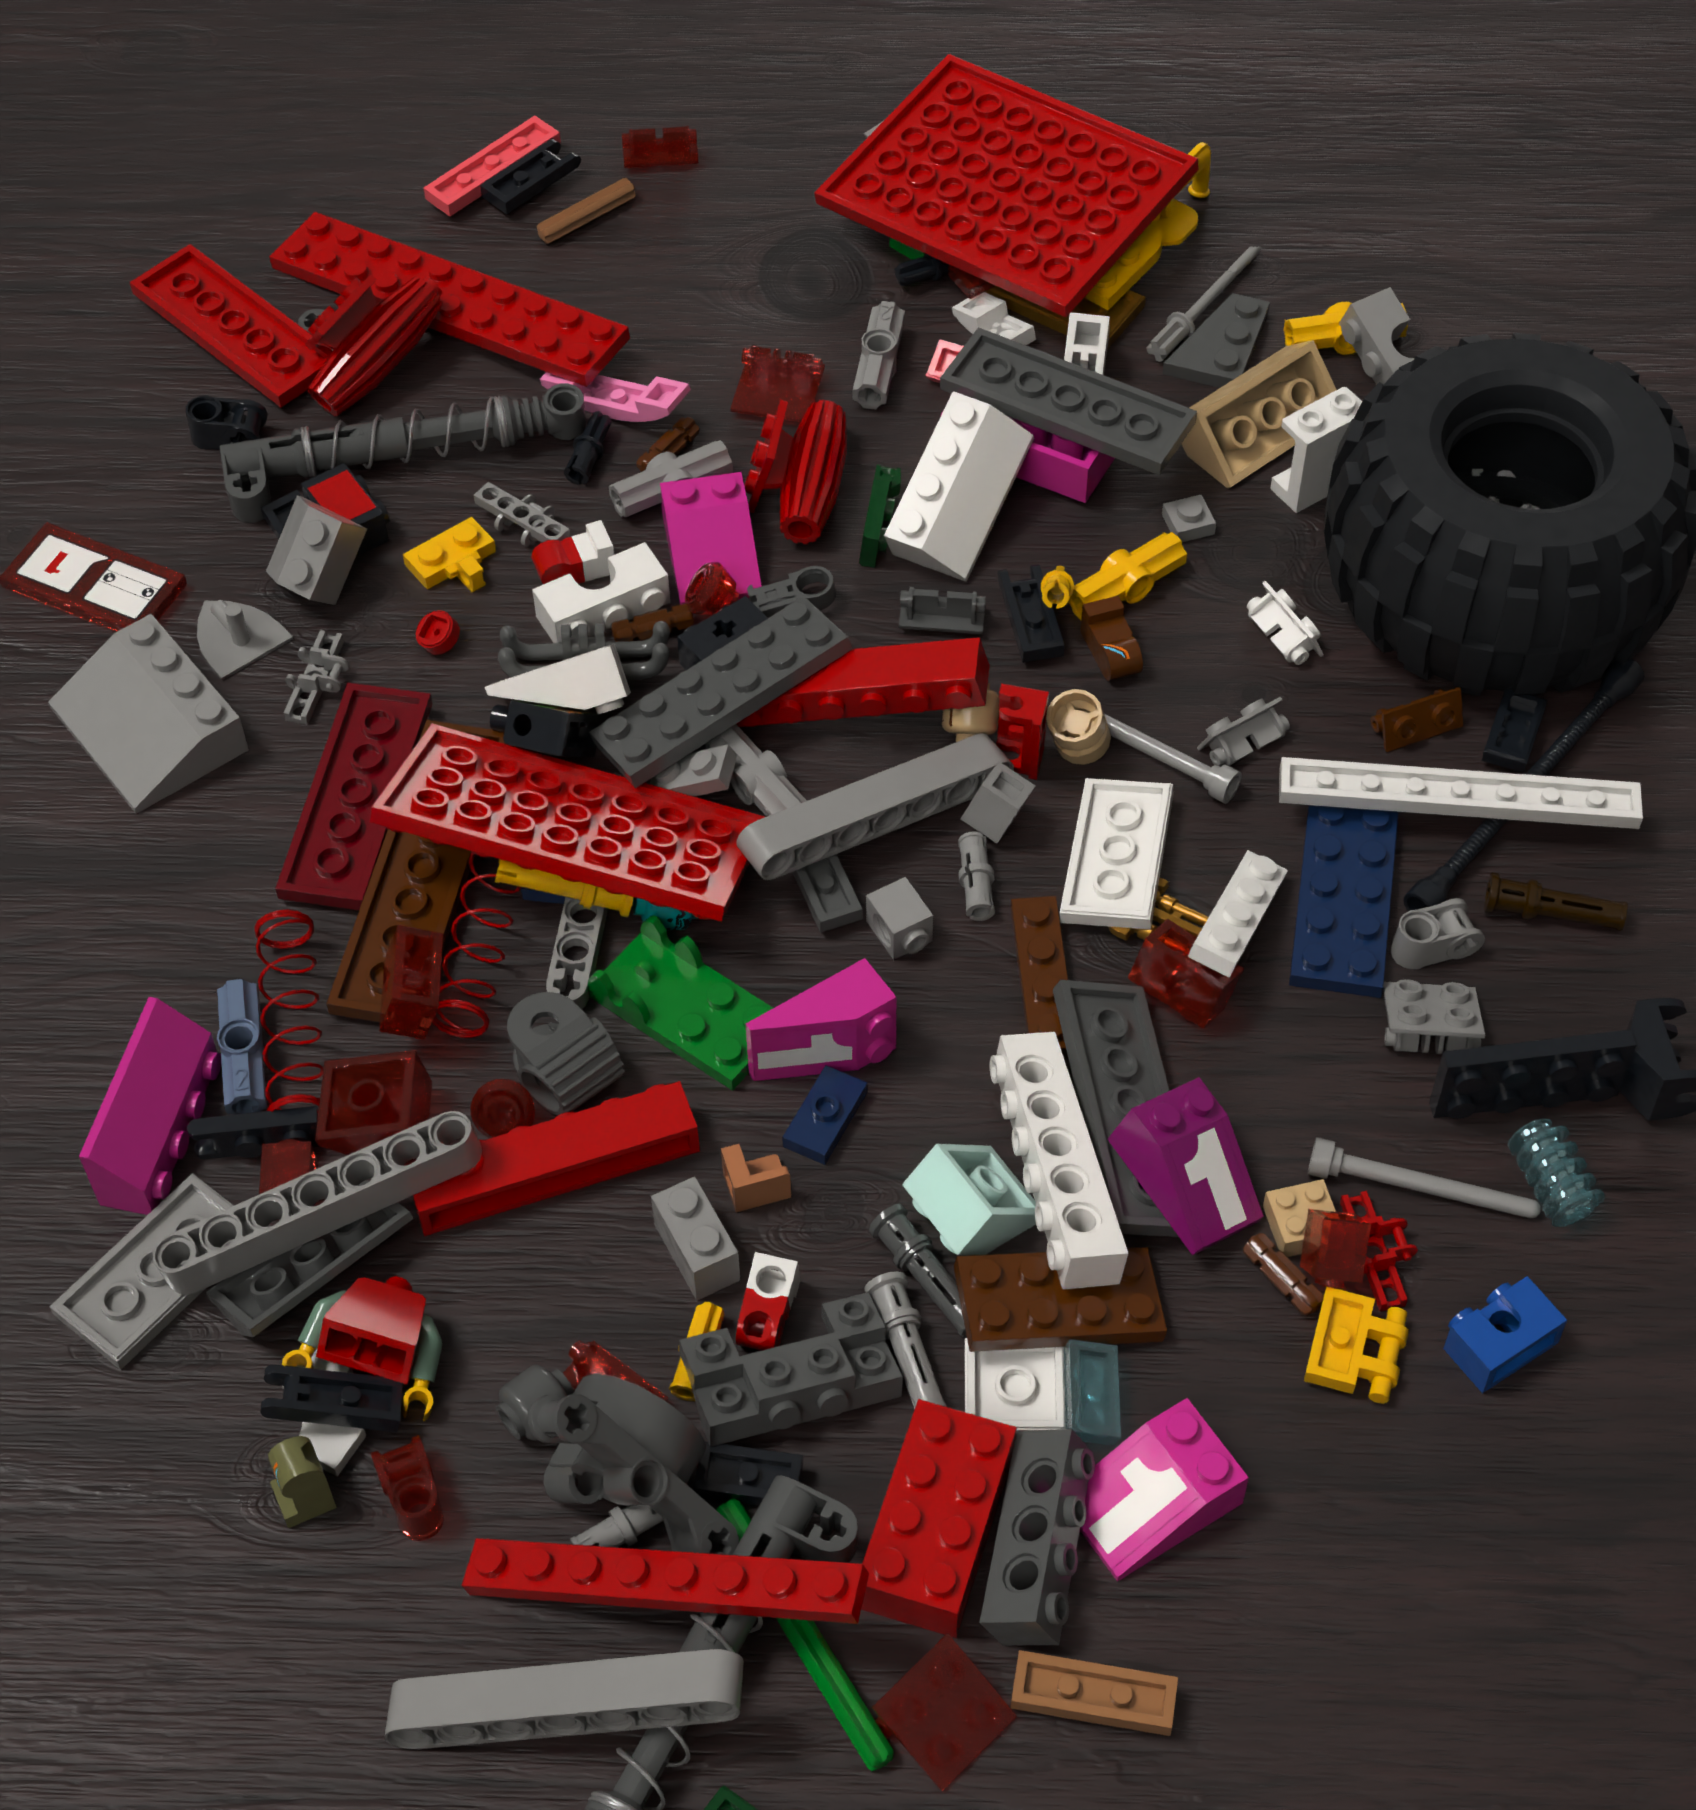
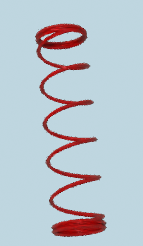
[429,851,522,1038]
[254,909,329,1124]

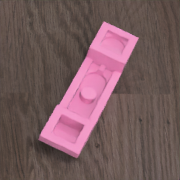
[540,372,691,422]

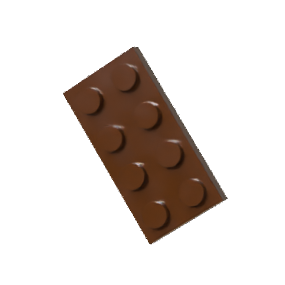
[954,1247,1167,1352]

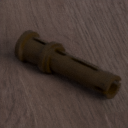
[1484,872,1628,931]

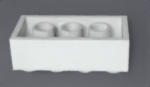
[884,391,1034,582]

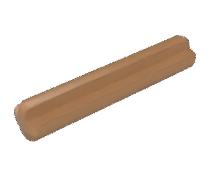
[537,178,636,244]

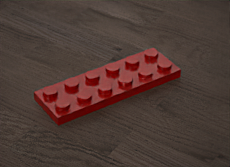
[130,244,333,408]

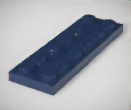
[1289,805,1398,998]

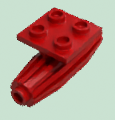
[305,274,443,416]
[744,399,847,544]

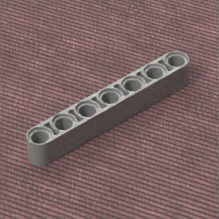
[736,733,1014,880]
[153,1111,482,1295]
[384,1649,744,1749]

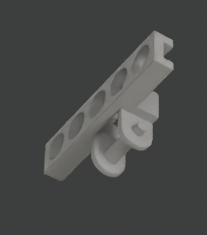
[474,482,570,547]
[284,630,350,725]

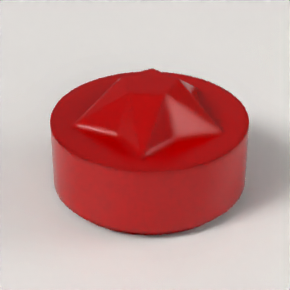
[416,610,460,655]

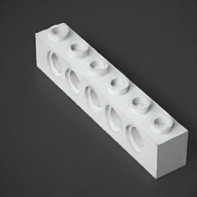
[990,1032,1128,1289]

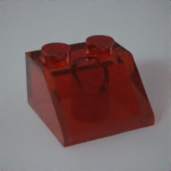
[315,1050,433,1163]

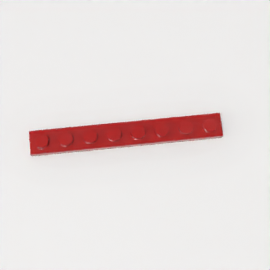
[461,1538,869,1624]

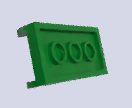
[588,915,773,1091]

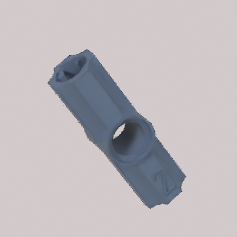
[217,979,267,1115]

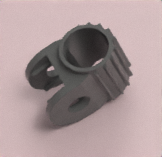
[507,992,625,1116]

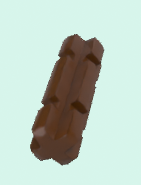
[636,416,700,472]
[611,603,694,642]
[1243,1233,1324,1316]

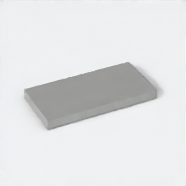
[49,1173,234,1370]

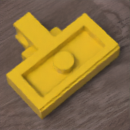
[403,517,496,593]

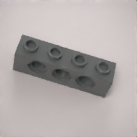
[979,1429,1095,1646]

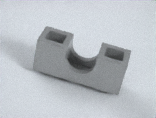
[1339,287,1414,385]

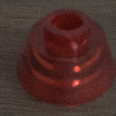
[685,561,739,616]
[470,1079,536,1139]

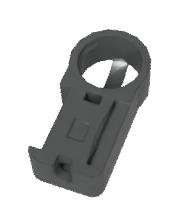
[747,566,836,618]

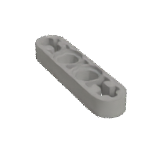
[546,897,608,1009]

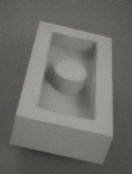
[650,744,737,797]

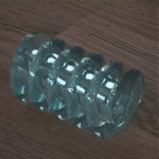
[1507,1119,1606,1227]

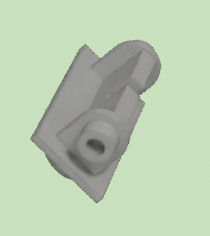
[1197,697,1290,766]

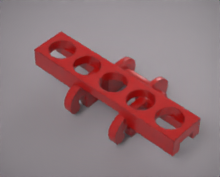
[1340,1191,1418,1312]

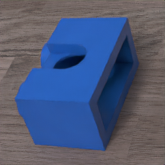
[1443,1276,1567,1394]

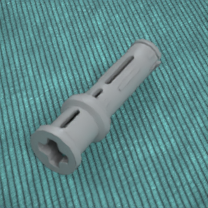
[864,1271,947,1410]

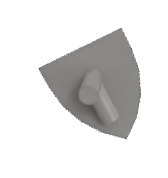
[197,600,293,681]

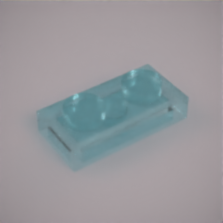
[1064,1339,1121,1446]

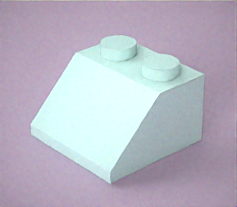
[902,1144,1036,1255]

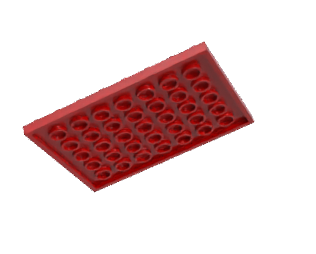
[814,54,1199,317]

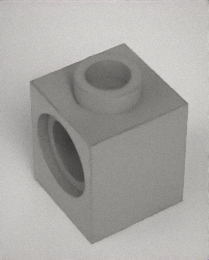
[961,761,1035,843]
[866,877,933,960]

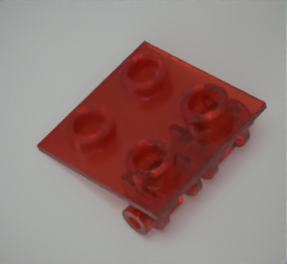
[730,345,825,422]
[872,1634,1017,1791]

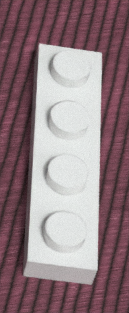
[1188,850,1288,978]

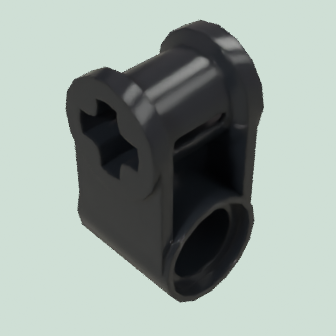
[186,395,268,450]

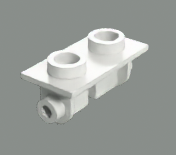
[1247,581,1324,665]

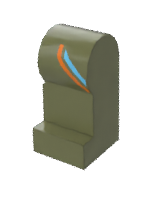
[268,1436,337,1529]

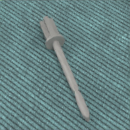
[1146,246,1261,362]

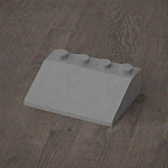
[48,614,249,814]

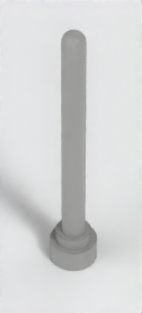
[1104,713,1242,804]
[1308,1137,1541,1219]

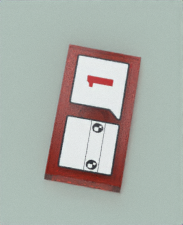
[0,522,187,632]

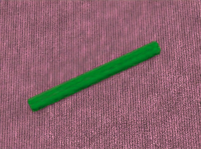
[716,1499,894,1771]

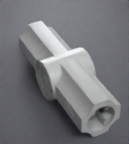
[852,301,905,410]
[609,440,733,518]
[705,724,807,817]

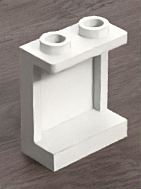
[1270,387,1362,513]

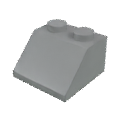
[266,495,367,605]

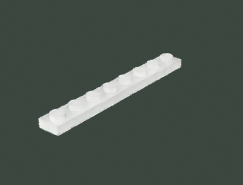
[1279,757,1643,829]

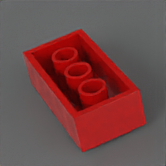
[861,1399,1017,1638]

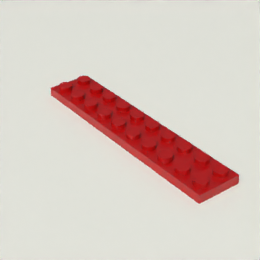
[269,212,630,387]

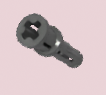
[868,1203,967,1338]

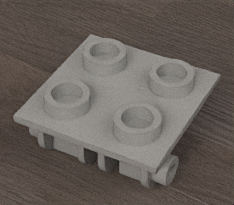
[1383,980,1485,1054]

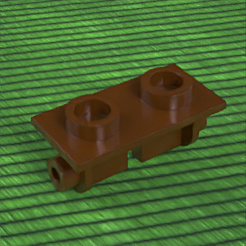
[1370,687,1463,752]

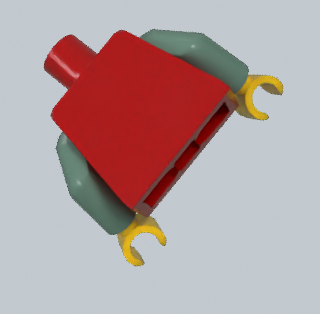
[282,1276,442,1422]

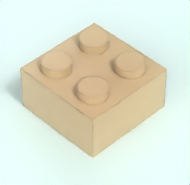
[1263,1179,1343,1257]

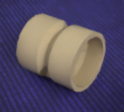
[1046,689,1111,765]

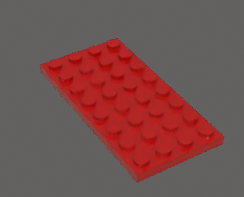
[370,723,765,922]

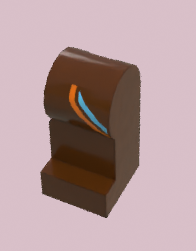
[1080,595,1143,681]

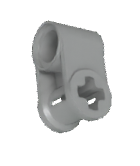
[1391,898,1485,969]

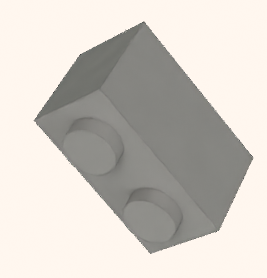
[651,1176,740,1301]

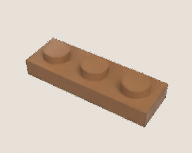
[1010,1650,1178,1736]

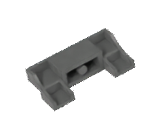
[679,1292,903,1447]

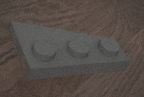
[1162,293,1270,388]

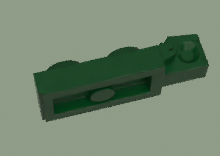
[859,464,901,568]

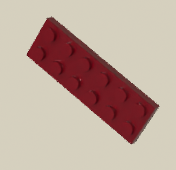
[275,682,433,910]

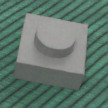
[1162,495,1216,542]

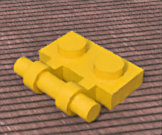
[1304,1286,1409,1404]

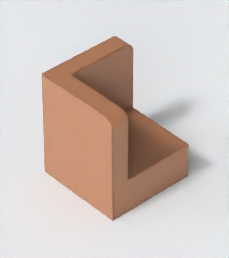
[721,1144,791,1213]

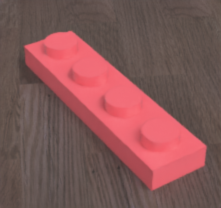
[423,115,561,217]

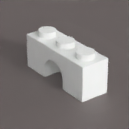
[532,542,671,643]

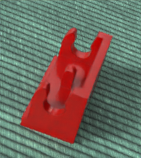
[996,683,1049,780]

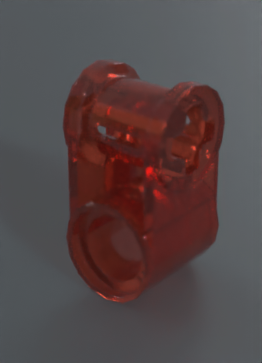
[370,1435,444,1541]

